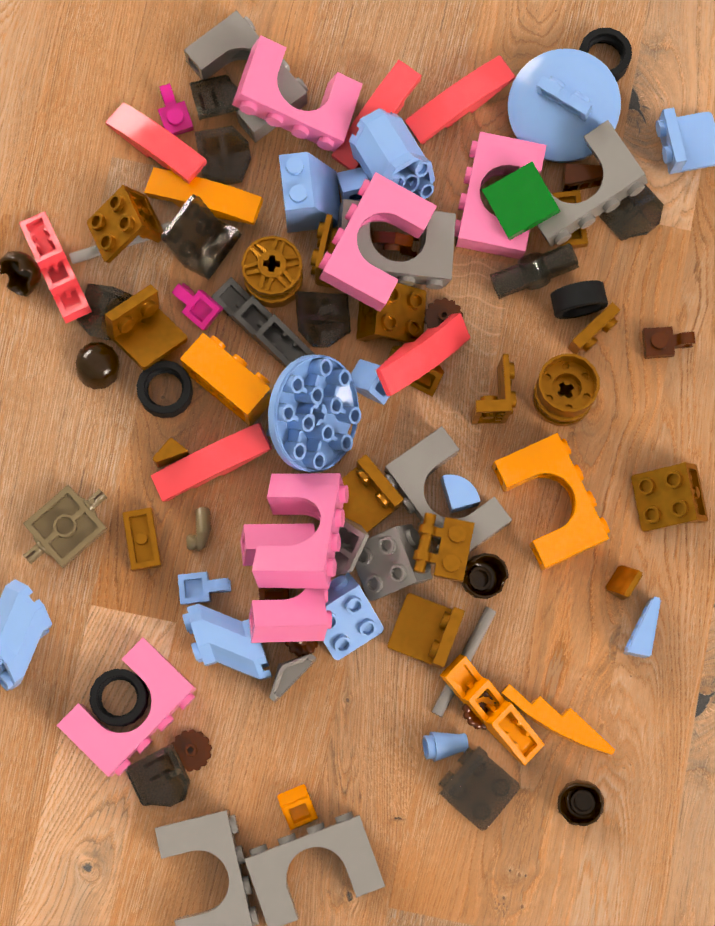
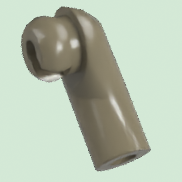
[186,507,211,551]

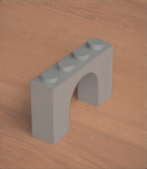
[184,10,308,143]
[537,120,648,247]
[337,199,456,290]
[384,426,512,553]
[155,810,259,926]
[244,811,385,926]

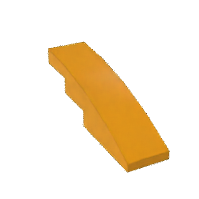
[144,167,264,225]
[440,654,545,766]
[500,684,615,755]

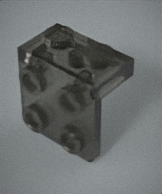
[161,194,242,280]
[437,746,520,830]

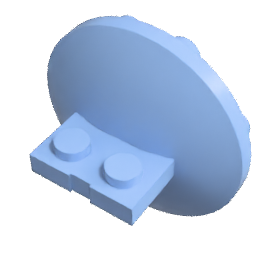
[508,49,621,163]
[266,354,361,472]

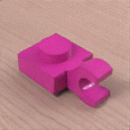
[158,83,194,136]
[172,283,223,331]

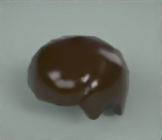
[0,251,41,297]
[75,342,120,389]
[462,553,509,599]
[557,780,604,826]

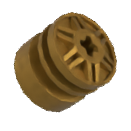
[241,236,303,308]
[533,353,600,426]

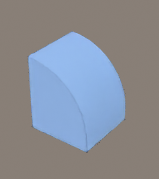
[336,167,368,201]
[351,359,389,405]
[440,475,481,514]

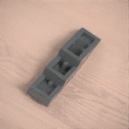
[211,277,314,367]

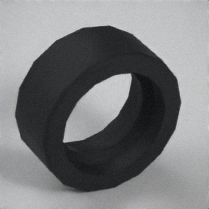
[579,28,632,82]
[550,280,608,319]
[136,360,193,418]
[89,669,149,727]

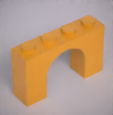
[492,433,610,571]

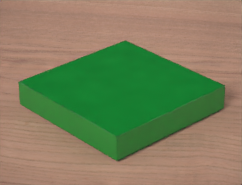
[482,161,560,240]

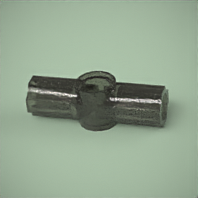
[490,243,579,299]

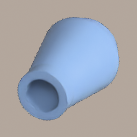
[422,732,469,762]

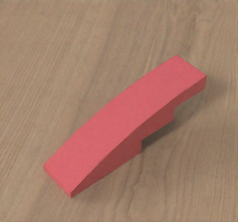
[405,55,516,144]
[331,60,422,170]
[105,102,207,184]
[19,211,92,324]
[376,313,470,396]
[150,423,272,502]

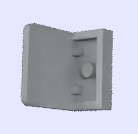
[355,524,433,601]

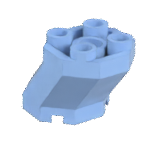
[349,108,435,199]
[0,579,52,691]
[182,604,272,680]

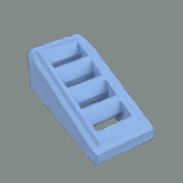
[623,597,661,658]

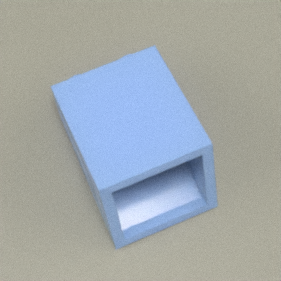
[279,152,341,233]

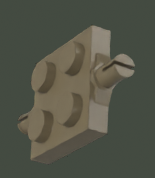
[23,485,108,568]

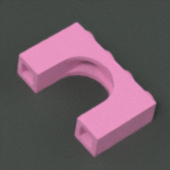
[232,36,363,152]
[455,132,547,260]
[318,172,437,312]
[252,473,349,589]
[240,523,332,643]
[56,637,196,777]

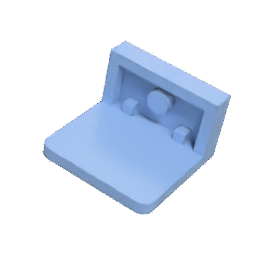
[656,107,715,174]
[323,573,384,660]

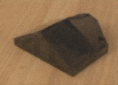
[190,75,239,120]
[194,125,251,185]
[599,184,664,241]
[76,284,133,340]
[295,291,351,348]
[125,744,190,807]

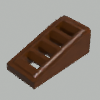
[561,163,603,192]

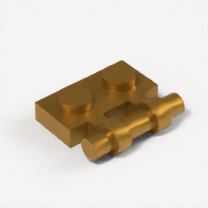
[413,513,475,582]

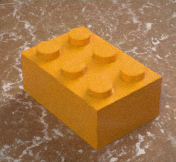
[180,333,272,426]

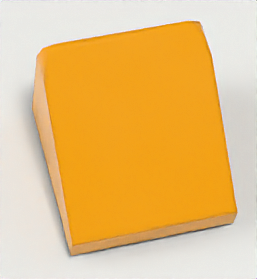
[277,784,318,830]

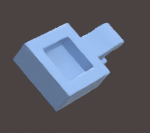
[178,571,232,605]

